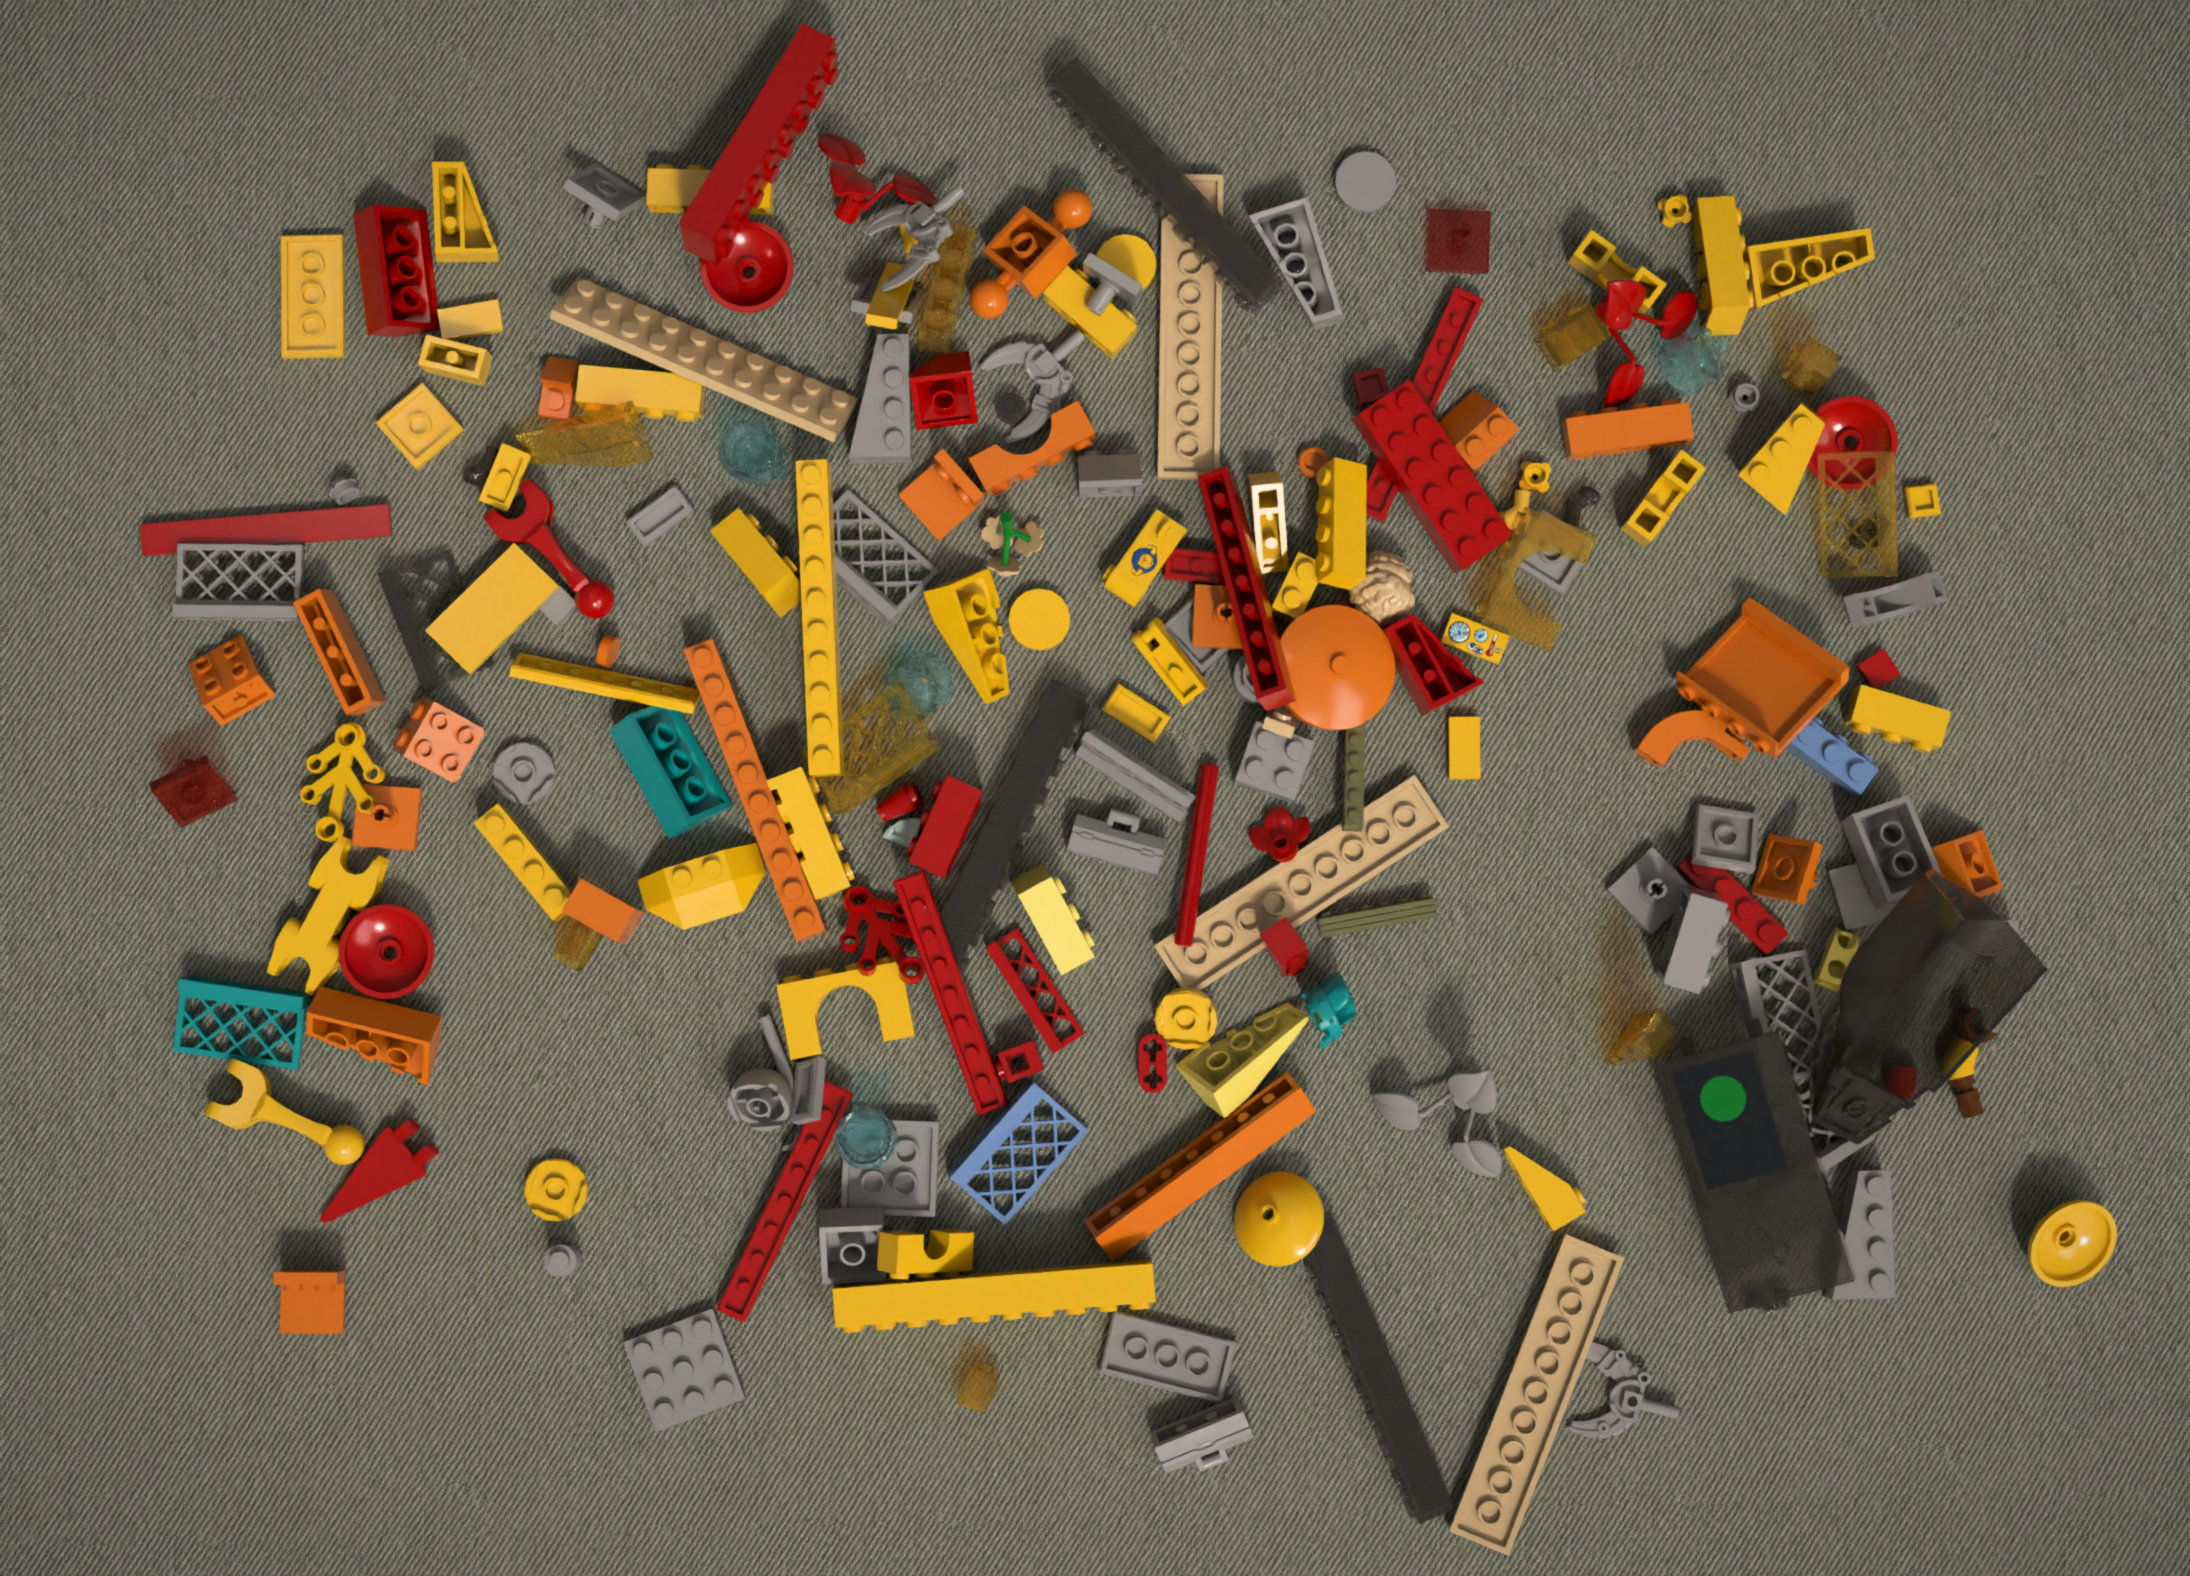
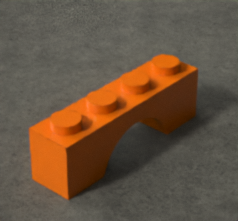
[968,401,1096,496]

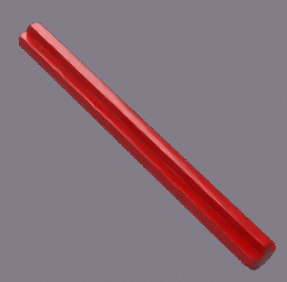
[1174,764,1219,947]

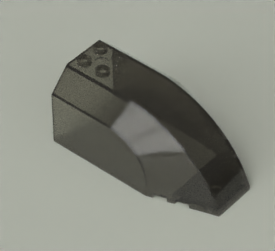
[1809,869,2048,1145]

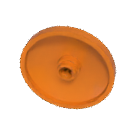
[1279,605,1395,731]

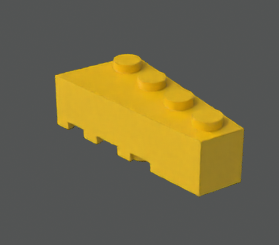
[1692,196,1754,337]
[767,767,855,901]

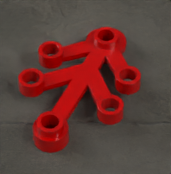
[840,886,924,984]

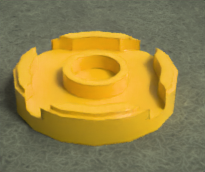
[1097,234,1157,295]
[1008,588,1070,651]
[1155,987,1218,1050]
[524,1158,589,1222]

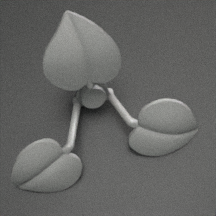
[1372,1068,1503,1177]

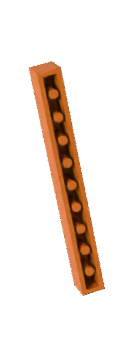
[683,638,828,943]

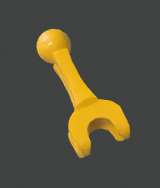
[203,1059,365,1165]

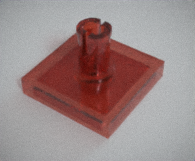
[1426,209,1491,275]
[149,755,238,828]

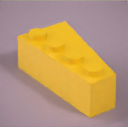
[1743,228,1875,312]

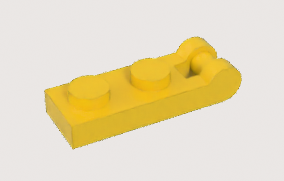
[1132,618,1210,706]

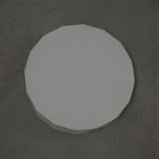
[1335,151,1396,213]
[493,742,556,805]

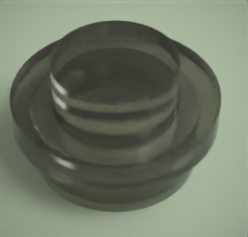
[995,393,1026,424]

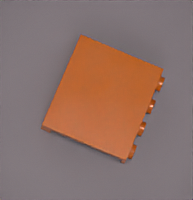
[1676,597,1849,759]

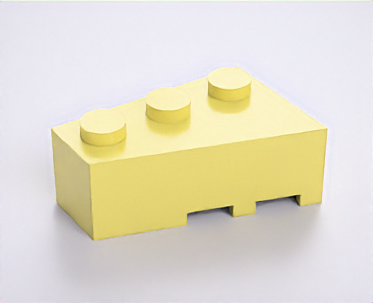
[1010,863,1095,975]

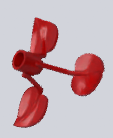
[817,134,937,224]
[1595,279,1698,408]

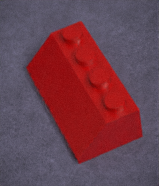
[353,204,440,337]

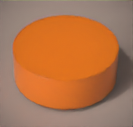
[1298,447,1329,479]
[596,635,620,668]

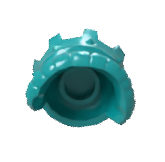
[1300,972,1356,1049]

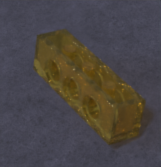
[917,222,978,354]

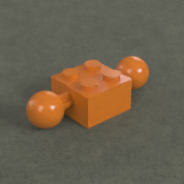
[969,189,1093,319]

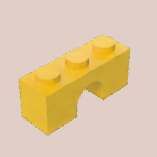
[1568,230,1667,315]
[1620,449,1706,548]
[877,1229,974,1279]

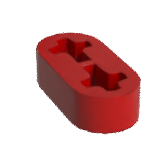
[1138,1033,1167,1093]

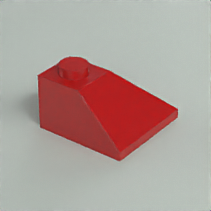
[909,351,978,430]

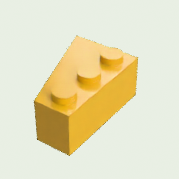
[1738,401,1825,516]
[710,507,801,618]

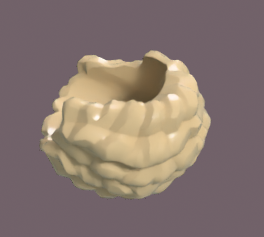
[1349,550,1415,628]

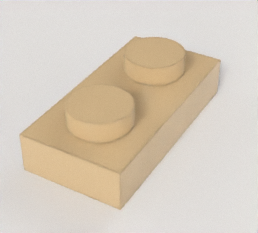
[1262,705,1297,739]

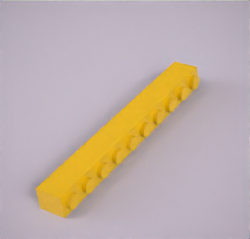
[795,459,845,777]

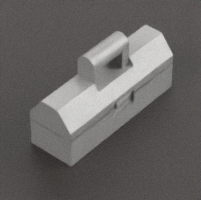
[1067,808,1167,877]
[1150,1396,1254,1474]

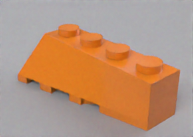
[306,987,442,1086]

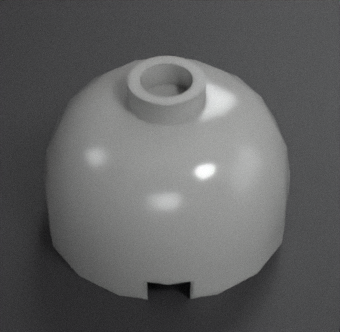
[727,1068,793,1131]

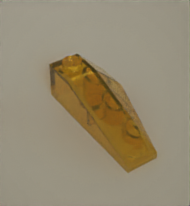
[515,401,653,467]
[1603,1008,1675,1065]

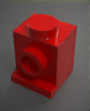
[994,1040,1044,1083]

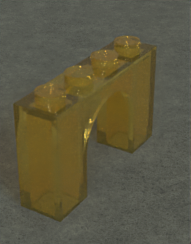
[1476,507,1598,652]

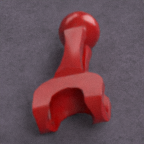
[483,477,615,619]

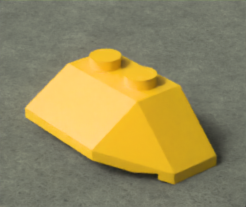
[637,843,766,930]

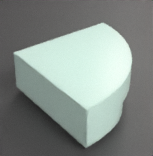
[883,818,921,848]

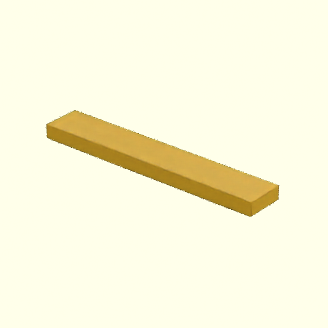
[510,653,700,714]

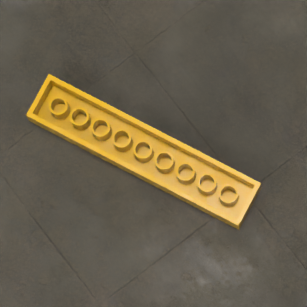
[832,1260,1156,1333]

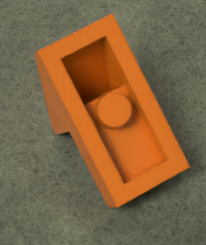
[538,356,580,422]

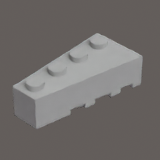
[1248,197,1344,330]
[848,334,913,464]
[1823,1169,1896,1300]

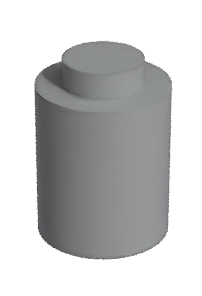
[544,1243,582,1277]

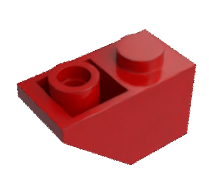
[1259,917,1310,978]

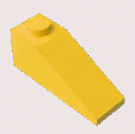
[1248,471,1289,574]
[1500,1145,1586,1232]

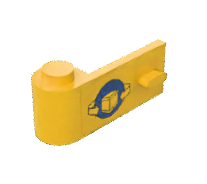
[1102,509,1187,608]

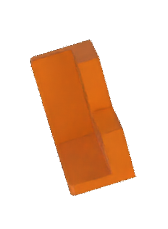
[562,878,644,945]

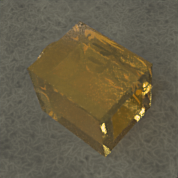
[956,1362,1000,1414]

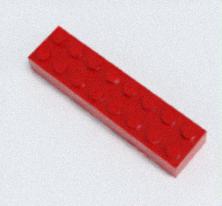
[679,24,839,266]

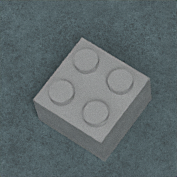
[1234,721,1315,804]
[819,1207,886,1284]

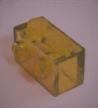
[1781,337,1843,396]

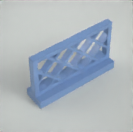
[947,1079,1089,1225]

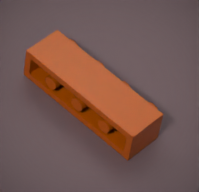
[1561,399,1694,460]
[293,589,387,716]

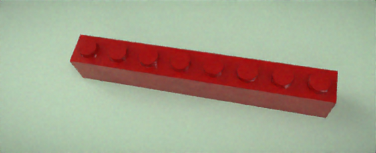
[1197,466,1296,711]

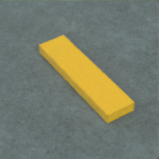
[865,262,916,330]

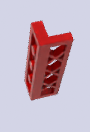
[985,928,1085,1054]

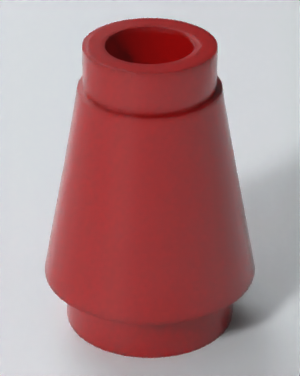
[876,782,924,822]

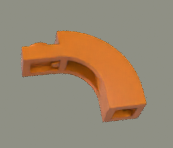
[1633,710,1750,768]

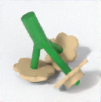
[981,512,1044,577]

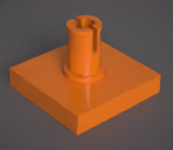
[1192,584,1243,650]
[352,784,423,851]
[1750,834,1823,905]

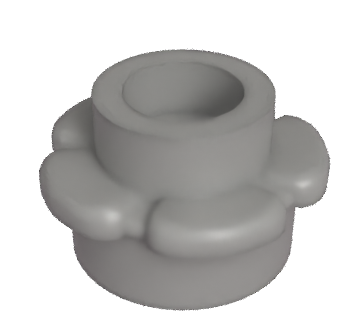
[1730,382,1760,413]
[328,476,359,505]

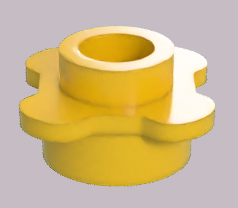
[1657,194,1692,228]
[1519,461,1551,493]

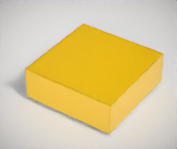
[1903,483,1941,519]

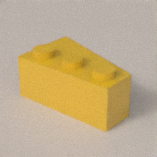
[432,162,499,262]

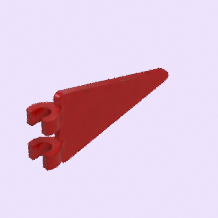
[320,1119,440,1223]

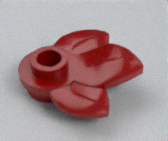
[1248,806,1310,863]

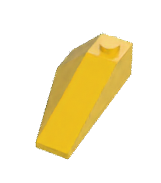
[923,569,1010,704]

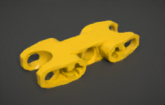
[267,835,390,996]

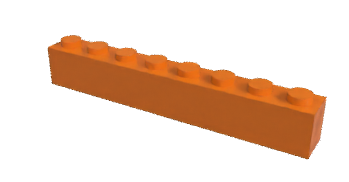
[1083,1072,1317,1262]

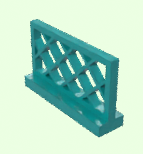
[173,975,311,1070]

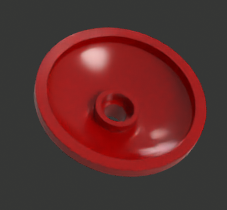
[701,221,794,314]
[1808,396,1898,490]
[339,904,435,999]

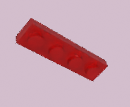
[1676,851,1789,956]

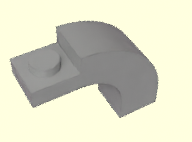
[1843,571,1948,628]

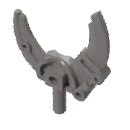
[862,185,965,292]
[979,330,1086,445]
[1568,1342,1680,1438]

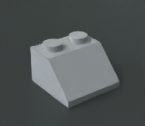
[1078,449,1142,499]

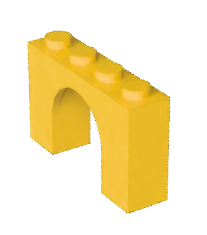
[776,957,916,1060]

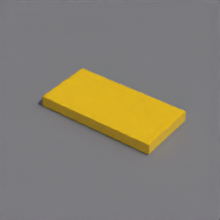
[281,234,346,359]
[425,543,560,675]

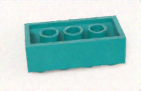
[609,706,733,839]

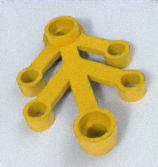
[300,722,385,843]

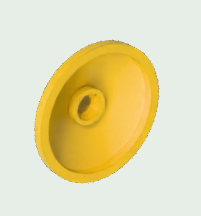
[1234,1171,1324,1267]
[2028,1199,2117,1287]

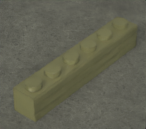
[1342,723,1365,832]
[1317,894,1437,938]

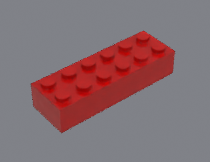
[1351,380,1513,573]

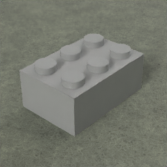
[1841,795,1945,909]
[1655,884,1731,994]

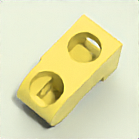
[1812,928,1860,992]

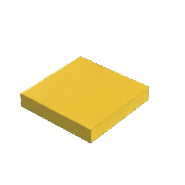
[375,383,464,470]

